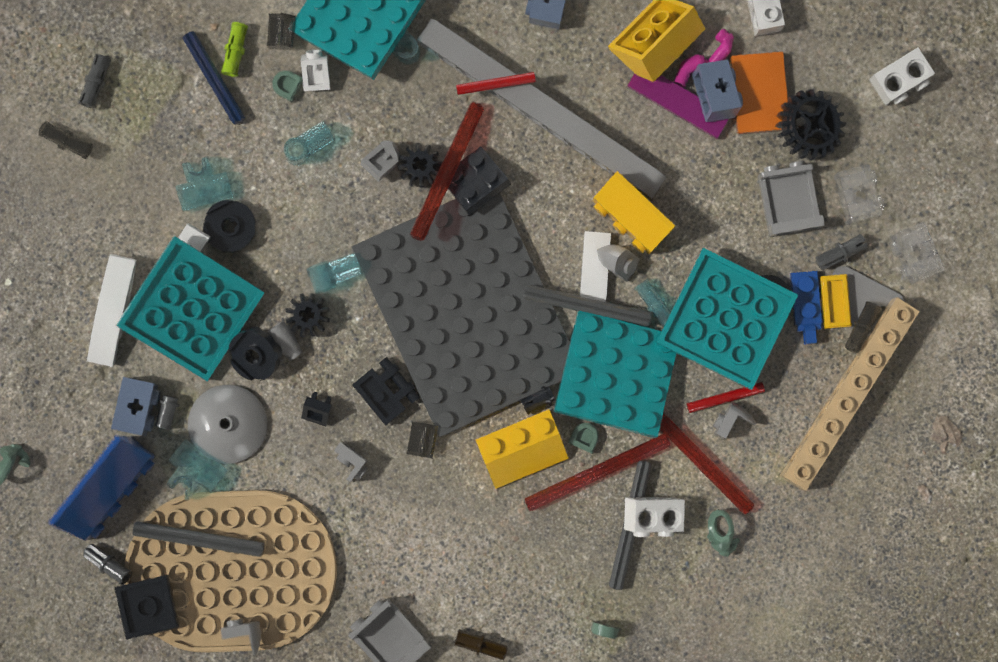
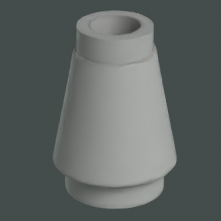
[266,321,303,361]

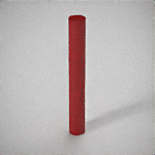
[456,72,536,95]
[686,382,765,413]

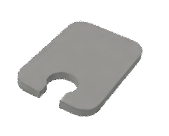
[820,266,905,336]

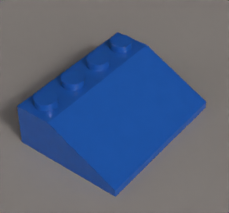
[48,435,155,541]

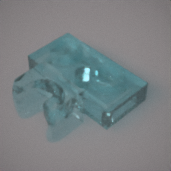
[175,156,234,211]
[167,439,228,501]

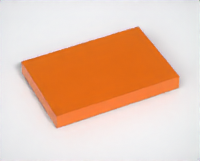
[730,52,788,134]

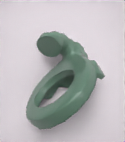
[0,444,31,485]
[707,509,740,557]

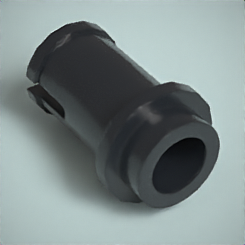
[521,386,556,415]

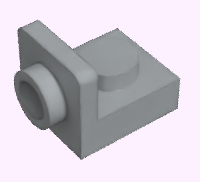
[334,442,368,482]

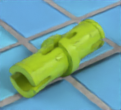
[221,22,248,77]

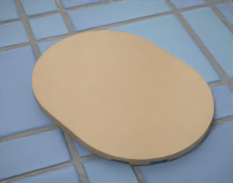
[125,490,337,652]

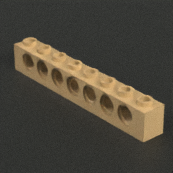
[779,297,920,491]

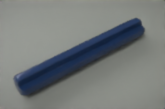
[183,31,245,125]

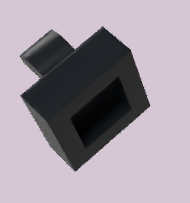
[301,392,332,427]

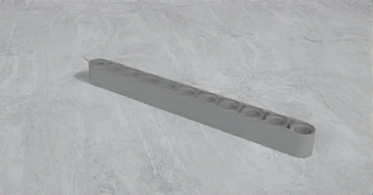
[416,19,666,200]

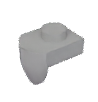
[360,140,400,182]
[597,245,640,282]
[713,401,756,439]
[221,619,261,655]

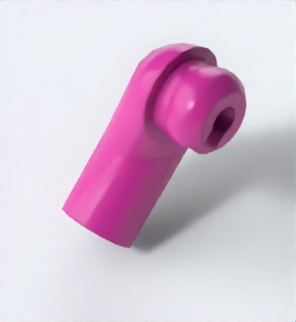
[708,29,734,62]
[674,54,709,87]

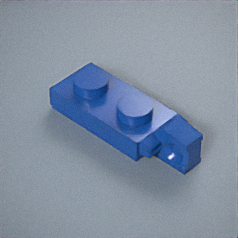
[790,271,822,345]

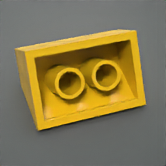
[608,0,705,82]
[592,171,675,254]
[476,409,569,489]

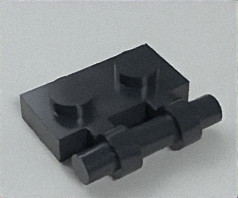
[352,357,420,426]

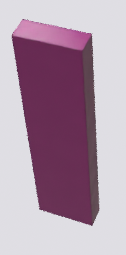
[627,73,729,139]

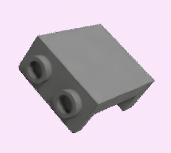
[758,161,824,237]
[348,598,432,662]

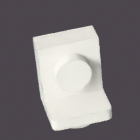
[301,49,330,91]

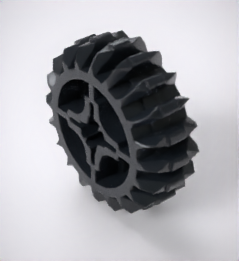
[775,89,847,161]

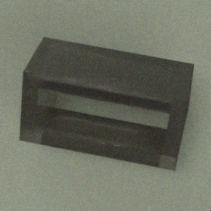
[267,13,296,50]
[407,422,438,459]

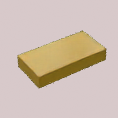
[820,274,852,329]

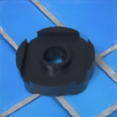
[203,200,257,253]
[229,326,283,381]

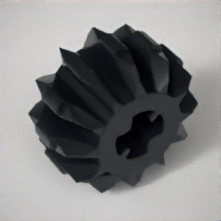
[398,143,443,189]
[286,293,330,338]

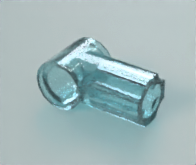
[284,121,335,165]
[306,253,363,294]

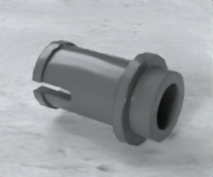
[155,395,180,430]

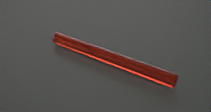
[410,102,484,241]
[660,412,755,514]
[524,434,671,511]

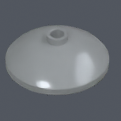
[188,385,268,464]

